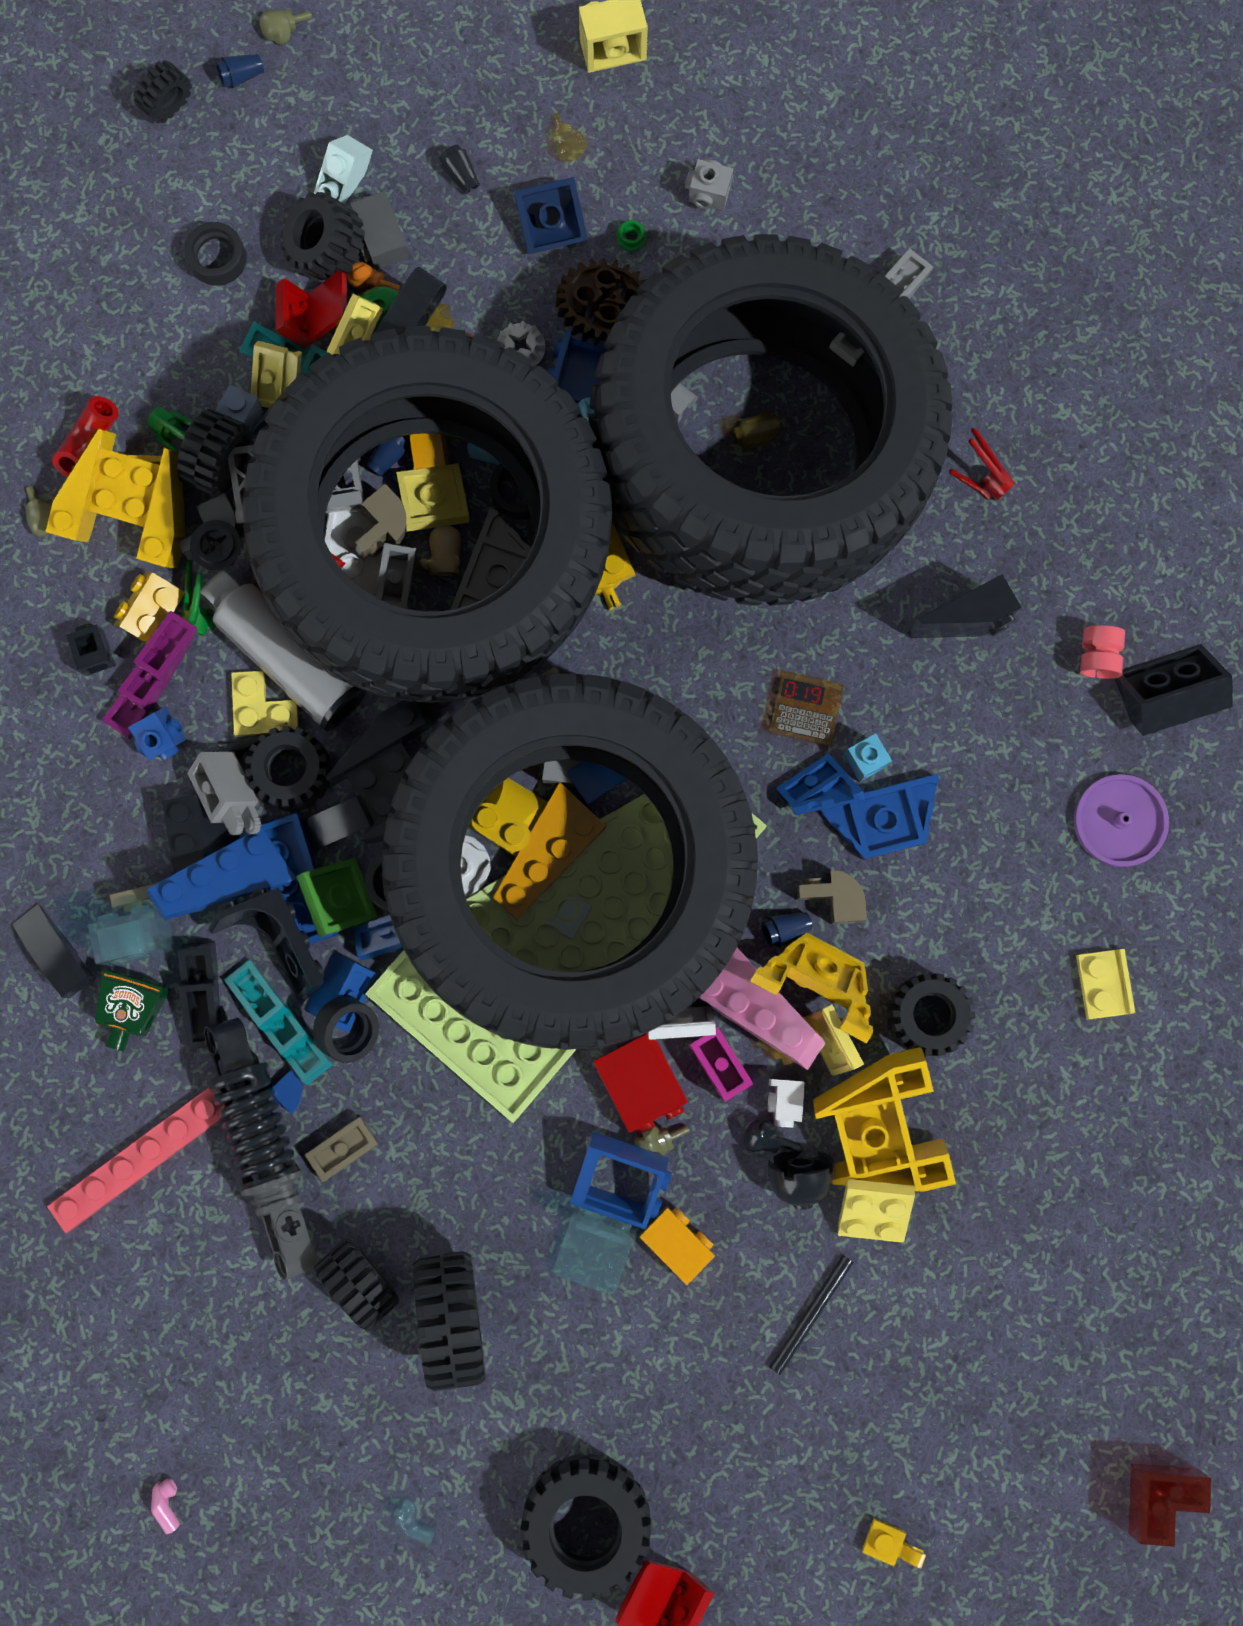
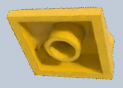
[468,778,548,857]

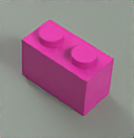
[689,1027,753,1102]

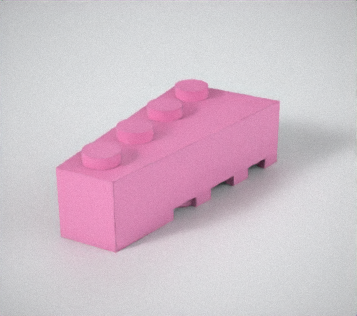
[698,948,826,1070]

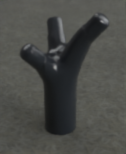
[213,735,260,759]

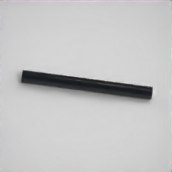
[770,1255,854,1375]

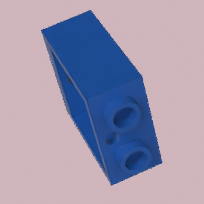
[570,1132,672,1230]

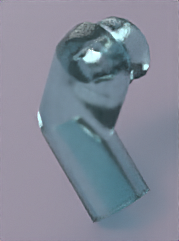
[394,1500,436,1546]

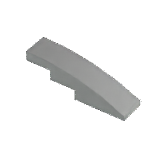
[829,248,934,366]

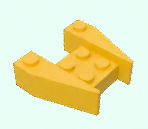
[46,429,186,569]
[813,1047,956,1192]

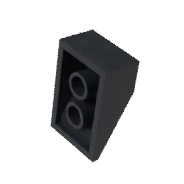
[908,574,1022,638]

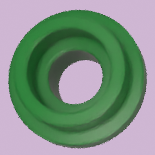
[616,220,647,252]

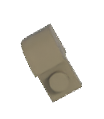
[355,484,406,561]
[796,870,867,924]

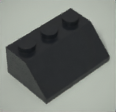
[1115,644,1233,736]
[162,795,240,874]

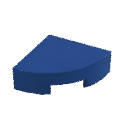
[272,1069,303,1115]

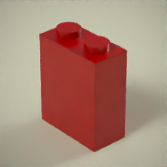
[593,1033,688,1135]

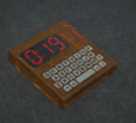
[768,671,844,747]

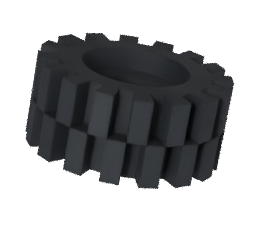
[133,60,192,123]

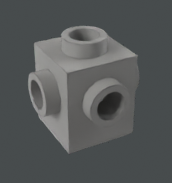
[685,159,734,211]

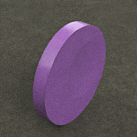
[1074,774,1169,867]

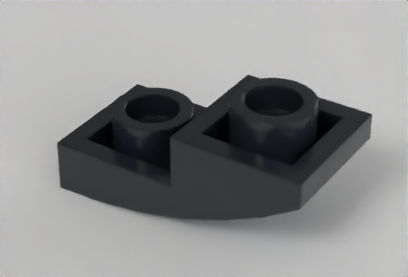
[302,795,373,850]

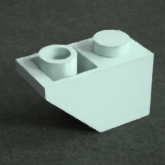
[314,135,373,204]

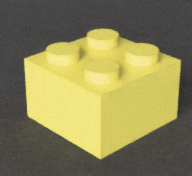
[579,0,648,73]

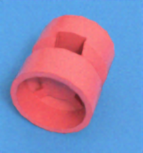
[1080,625,1126,679]

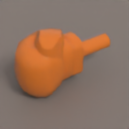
[346,262,400,291]

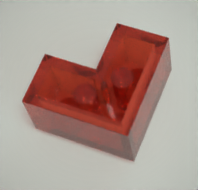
[1129,1463,1211,1547]

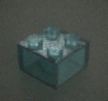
[88,905,176,967]

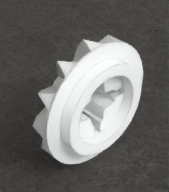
[497,321,545,366]

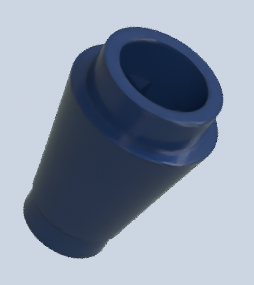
[216,54,264,89]
[366,437,410,476]
[762,912,813,948]

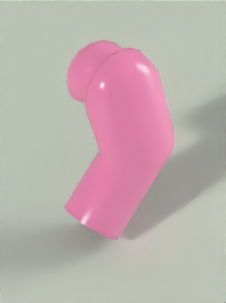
[151,1478,180,1534]

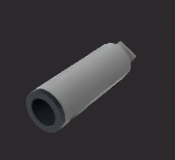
[199,570,366,732]

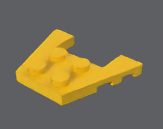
[750,933,873,1044]

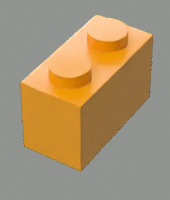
[639,1206,715,1285]

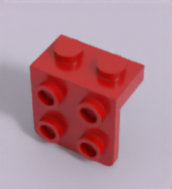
[276,270,347,349]
[615,1560,714,1626]

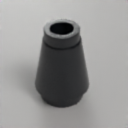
[439,144,480,194]

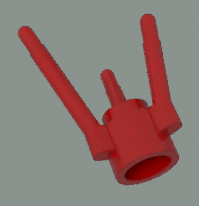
[949,428,1016,501]

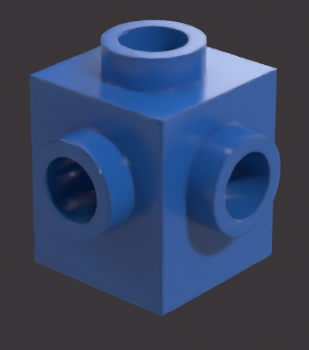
[128,707,186,761]

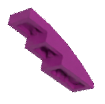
[102,611,198,739]

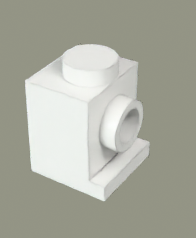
[768,1079,804,1128]

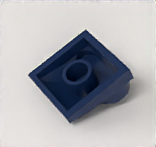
[514,177,588,254]

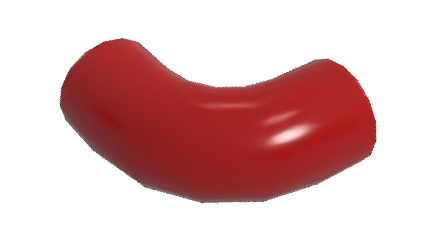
[52,396,119,477]

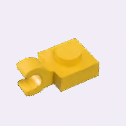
[862,1518,926,1568]

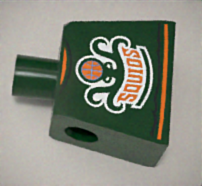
[95,970,170,1051]

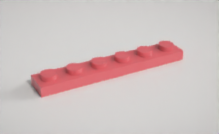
[47,1088,224,1234]

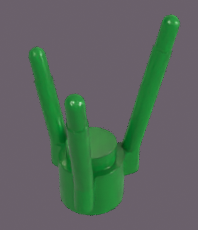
[147,407,194,452]
[181,561,237,636]

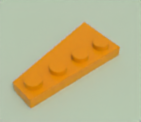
[493,782,606,920]

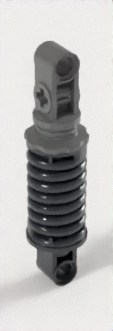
[204,1017,318,1281]

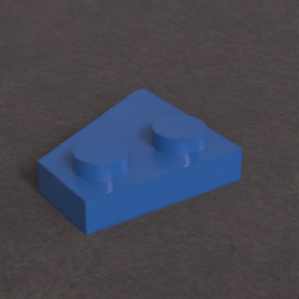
[776,753,865,815]

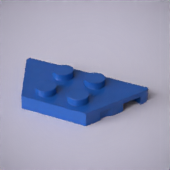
[819,774,939,860]

